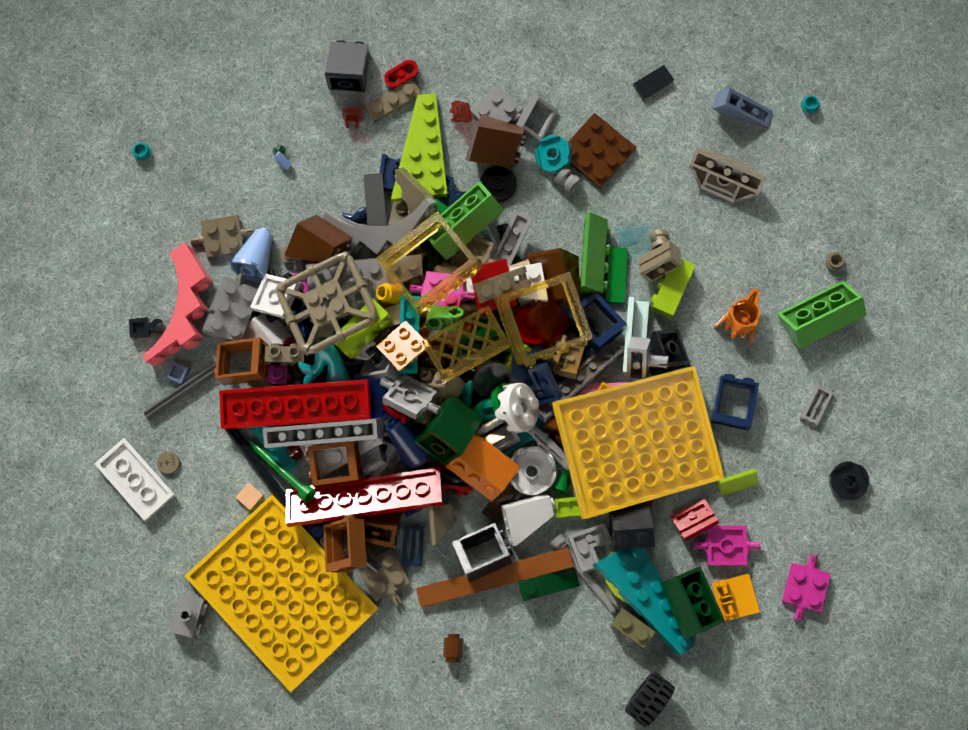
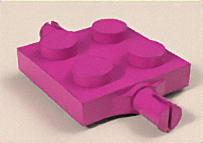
[410,271,475,313]
[693,526,761,566]
[782,554,831,621]

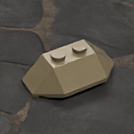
[689,148,767,203]

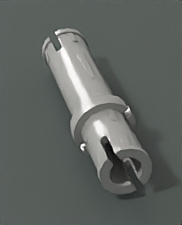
[526,424,569,471]

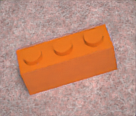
[446,432,520,501]

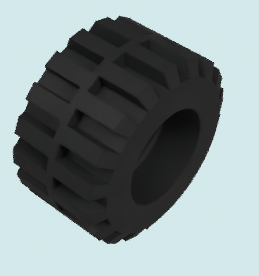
[625,671,675,727]

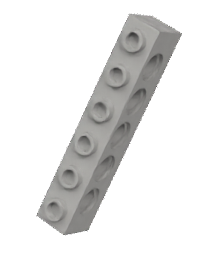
[263,418,384,448]

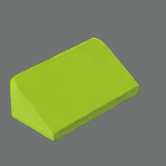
[717,469,758,496]

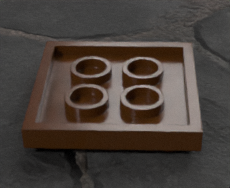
[568,113,637,189]

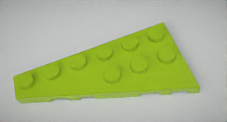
[391,93,447,202]

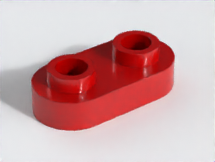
[384,60,418,89]

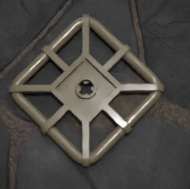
[276,251,378,356]

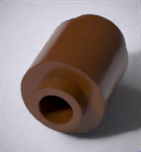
[443,634,464,663]

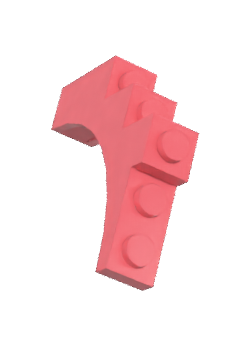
[143,242,213,366]

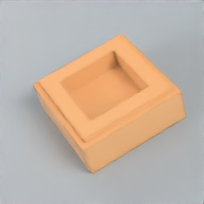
[236,483,264,510]

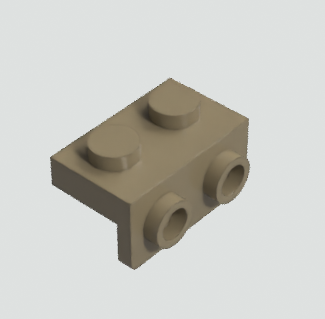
[551,335,585,379]

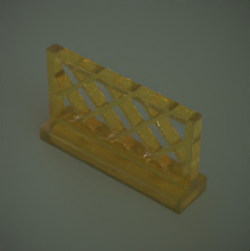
[422,306,513,384]

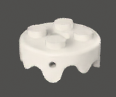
[495,383,539,433]
[510,446,556,496]

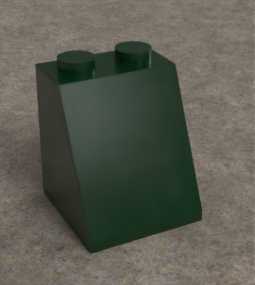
[414,395,483,465]

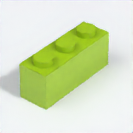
[649,259,696,319]
[335,298,392,359]

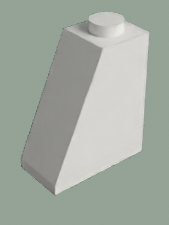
[501,493,555,546]

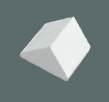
[243,313,294,346]

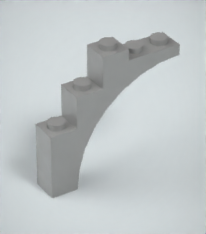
[322,197,437,255]

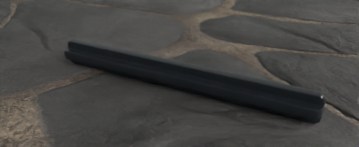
[225,428,286,509]

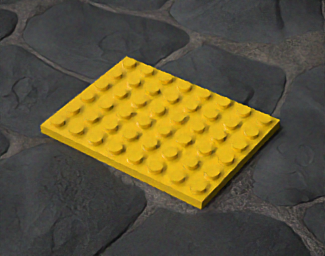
[552,366,725,519]
[185,495,379,693]

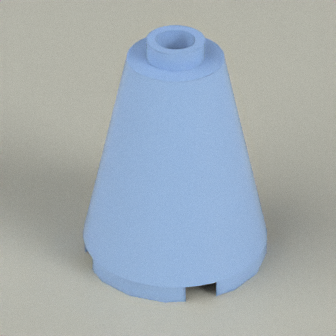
[230,228,273,282]

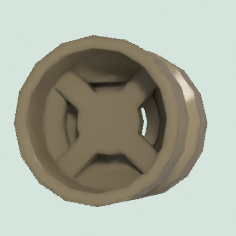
[650,229,670,250]

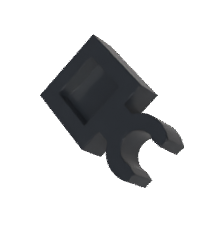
[129,317,164,339]
[365,327,392,363]

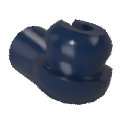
[342,207,367,224]

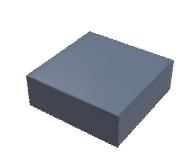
[165,361,191,385]

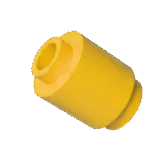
[376,283,405,304]

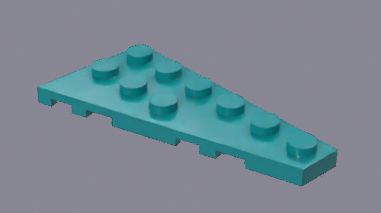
[592,547,695,656]

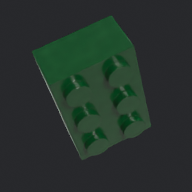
[660,566,725,639]

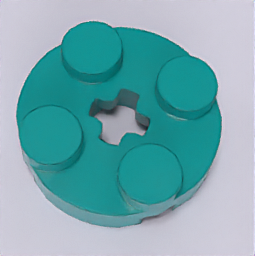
[535,135,572,173]

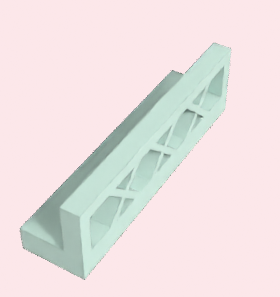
[623,297,650,376]

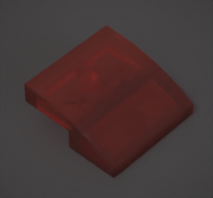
[524,294,570,348]

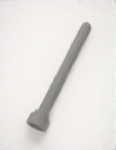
[549,534,617,613]

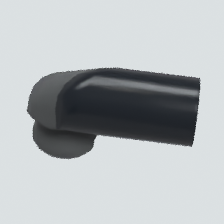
[366,554,382,574]

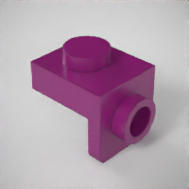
[267,365,293,386]

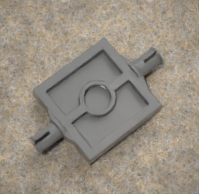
[380,374,441,420]

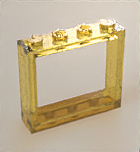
[376,211,482,316]
[494,272,593,367]

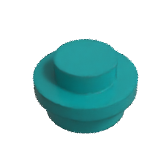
[801,95,820,114]
[132,142,151,161]

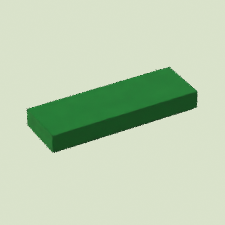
[605,247,628,304]

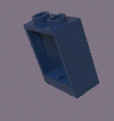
[566,291,627,354]
[710,374,759,431]

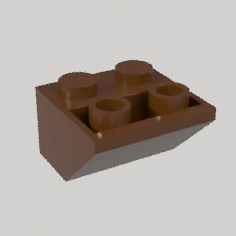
[359,512,403,548]

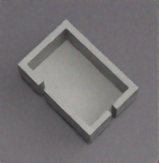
[201,276,258,342]

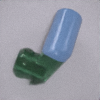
[273,144,292,171]

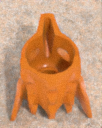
[714,288,760,346]

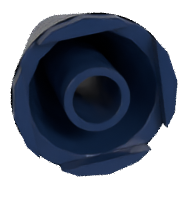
[385,416,429,469]

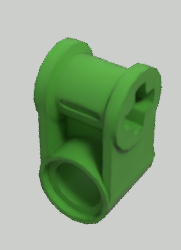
[425,305,464,333]

